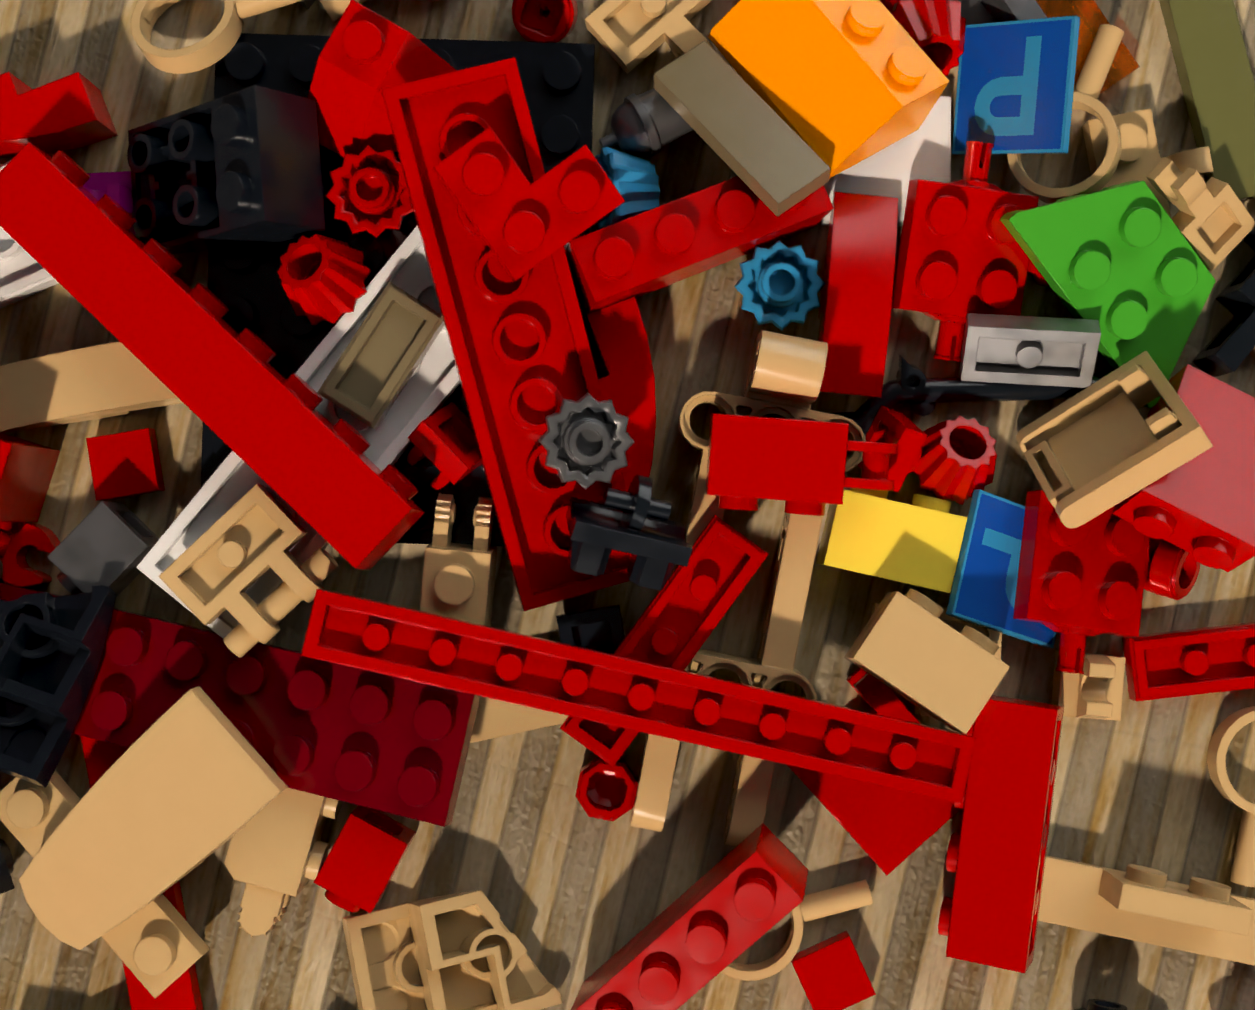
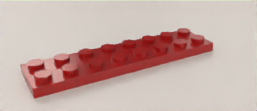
[381,57,632,611]

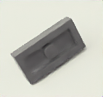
[959,313,1101,388]

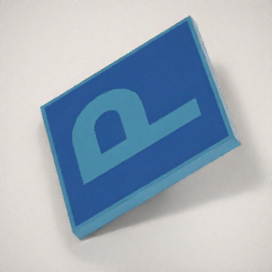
[952,16,1080,155]
[946,489,1057,648]

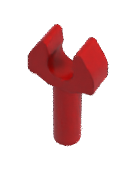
[0,523,61,587]

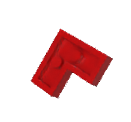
[433,127,625,281]

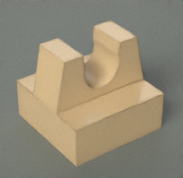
[1051,650,1126,721]

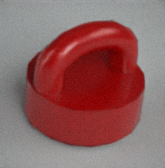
[1144,537,1201,600]

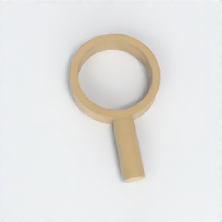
[130,0,304,74]
[1007,24,1124,203]
[1207,706,1255,887]
[721,879,873,981]

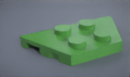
[1000,181,1216,408]

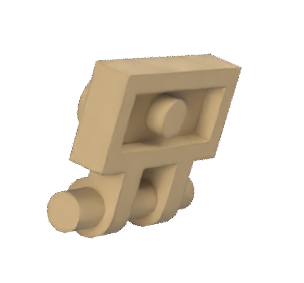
[158,484,339,658]

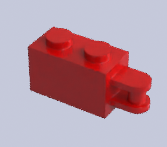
[705,413,897,516]

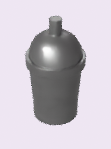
[599,89,693,157]

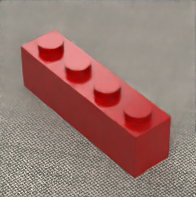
[565,176,834,318]
[938,695,1064,973]
[571,823,808,1010]

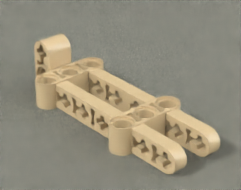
[630,330,866,846]

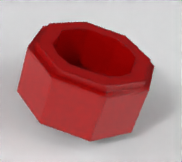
[575,757,638,821]

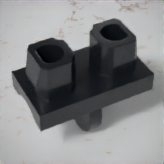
[566,474,693,591]

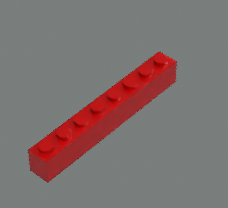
[0,142,425,570]

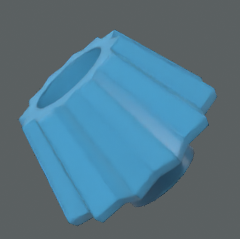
[595,146,660,230]
[734,239,826,331]

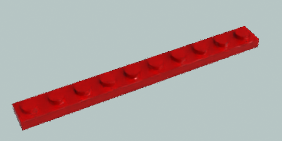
[301,588,976,804]

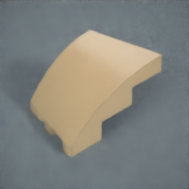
[342,890,562,1010]

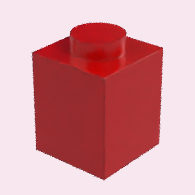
[313,805,416,914]

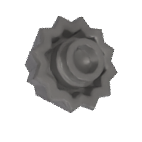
[538,393,634,489]

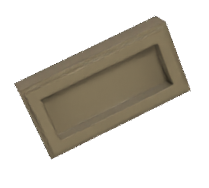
[317,281,445,430]

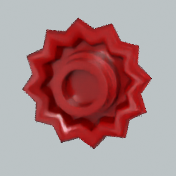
[890,0,966,76]
[326,145,414,238]
[277,234,371,325]
[912,416,997,505]

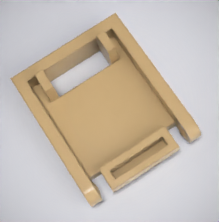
[1016,351,1213,529]

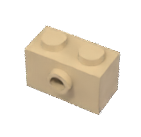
[845,588,1010,734]

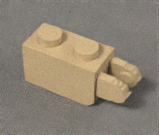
[420,493,497,627]
[224,788,343,937]

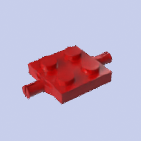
[891,141,1039,362]
[1013,490,1149,674]

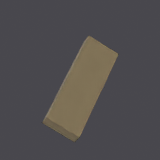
[654,41,831,217]

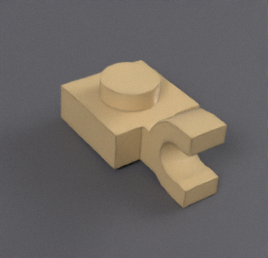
[1146,158,1255,272]

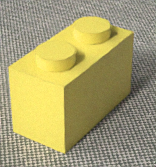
[816,488,968,594]

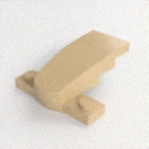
[0,686,288,998]

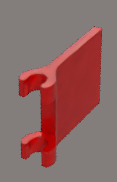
[787,667,960,875]

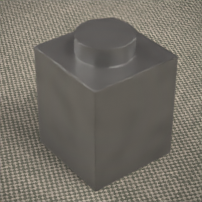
[47,501,159,597]

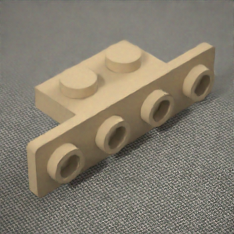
[1038,855,1255,966]

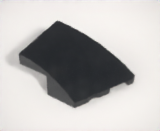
[0,585,117,788]

